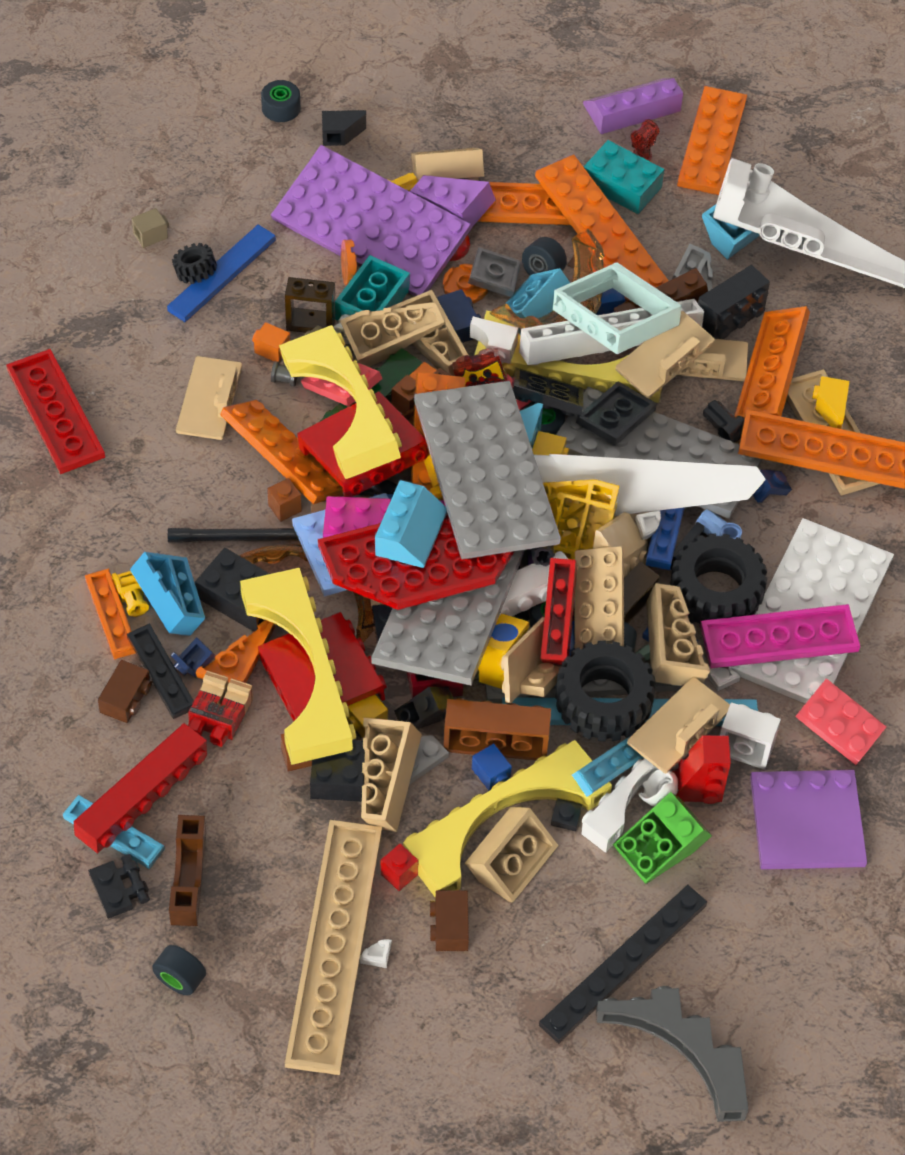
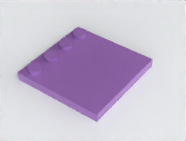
[750,770,867,869]

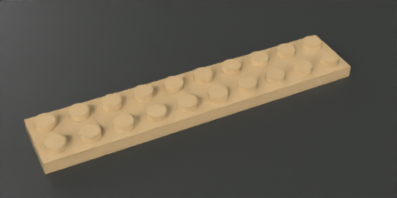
[285,820,382,1075]

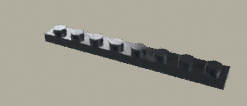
[539,884,707,1044]

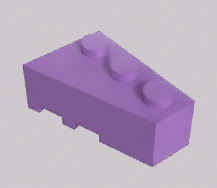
[410,175,496,227]

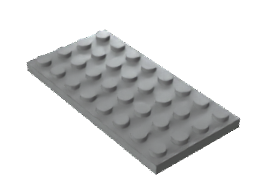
[414,381,561,559]
[556,387,762,519]
[371,550,525,685]

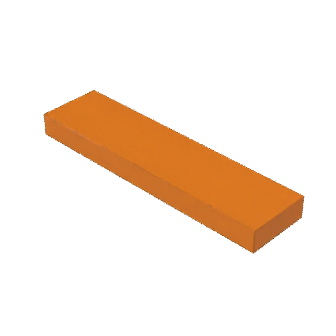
[85,568,135,660]

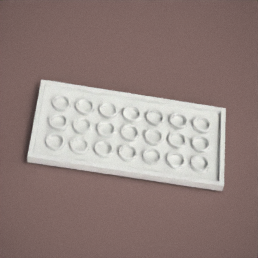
[728,518,894,704]

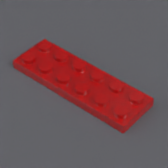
[6,349,105,474]

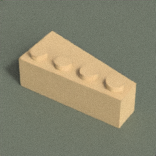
[389,290,472,377]
[647,583,710,686]
[361,718,422,832]

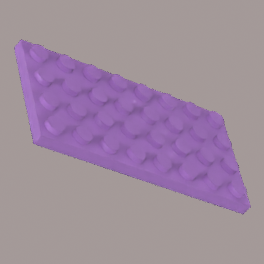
[271,145,472,296]

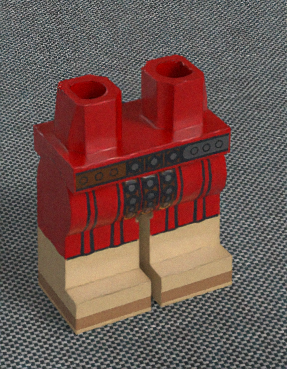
[188,671,253,747]

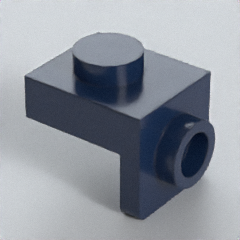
[753,469,792,503]
[170,637,216,678]

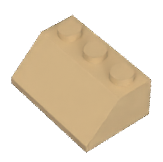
[411,148,484,181]
[593,512,648,578]
[465,807,559,902]

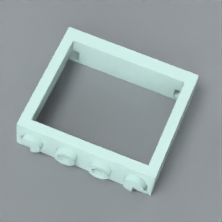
[553,262,682,354]

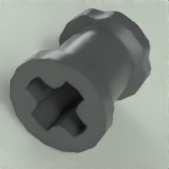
[271,361,298,387]

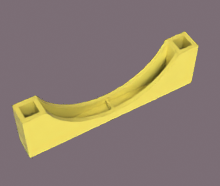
[474,310,663,403]
[279,325,402,479]
[240,568,356,765]
[403,740,612,897]

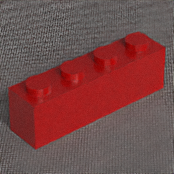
[541,558,578,665]

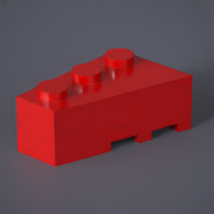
[672,735,731,804]

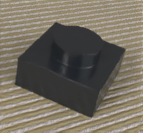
[551,798,582,831]

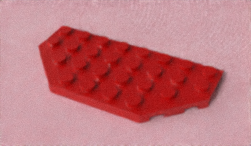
[318,513,515,610]

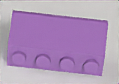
[583,78,683,134]

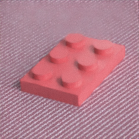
[301,363,382,407]
[795,678,886,765]

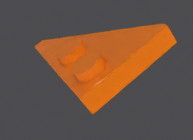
[196,620,277,683]

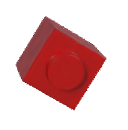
[381,843,419,891]

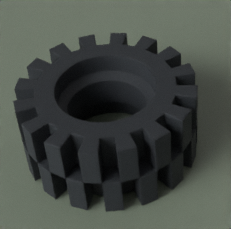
[172,243,217,284]

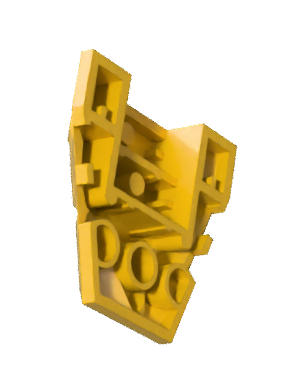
[543,479,620,560]

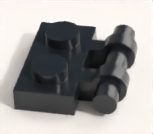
[88,854,150,919]

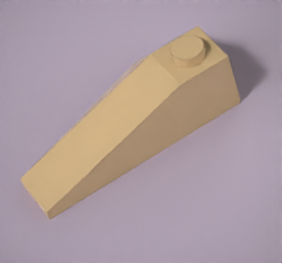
[340,302,445,367]

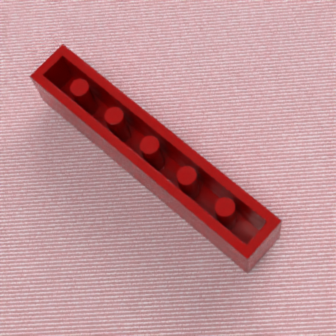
[73,723,207,854]

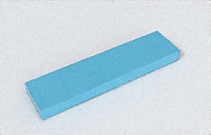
[572,736,644,797]
[63,795,165,869]

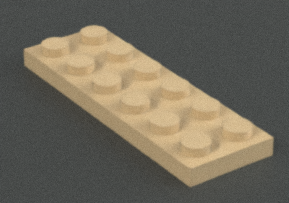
[786,369,879,496]

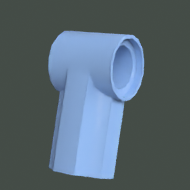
[696,509,742,539]

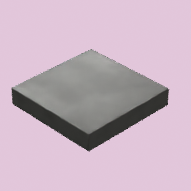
[468,247,522,297]

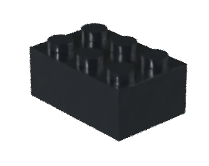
[698,264,770,339]
[195,547,270,632]

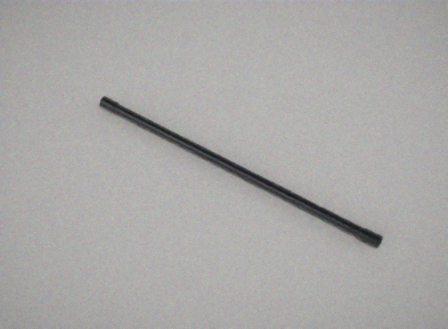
[167,528,299,543]

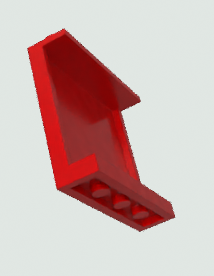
[297,392,428,497]
[257,612,387,722]

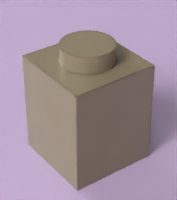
[132,208,169,248]

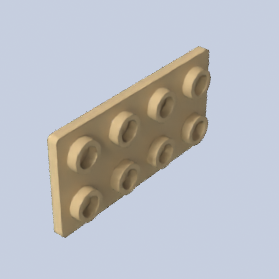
[615,311,715,398]
[677,339,748,381]
[176,356,242,440]
[575,547,624,649]
[501,617,561,704]
[627,677,730,774]

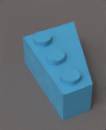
[130,552,205,636]

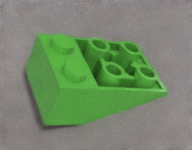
[613,792,712,884]

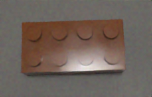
[444,698,551,761]

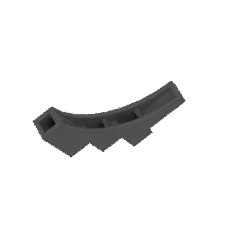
[596,986,748,1122]

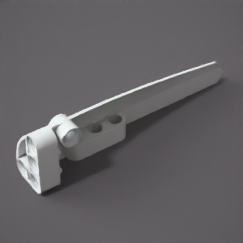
[713,158,905,288]
[534,454,766,516]

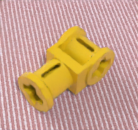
[112,571,149,617]

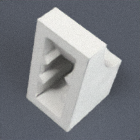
[470,317,518,364]

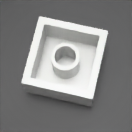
[720,702,781,770]

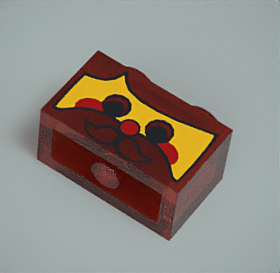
[453,348,507,387]

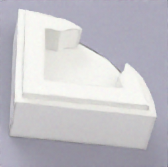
[635,510,661,540]
[707,666,740,691]
[360,939,392,968]

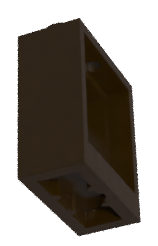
[285,277,335,333]
[624,561,660,624]

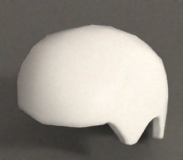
[639,769,678,806]

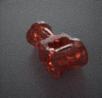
[630,119,660,161]

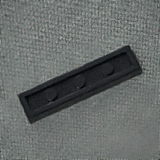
[127,623,194,719]

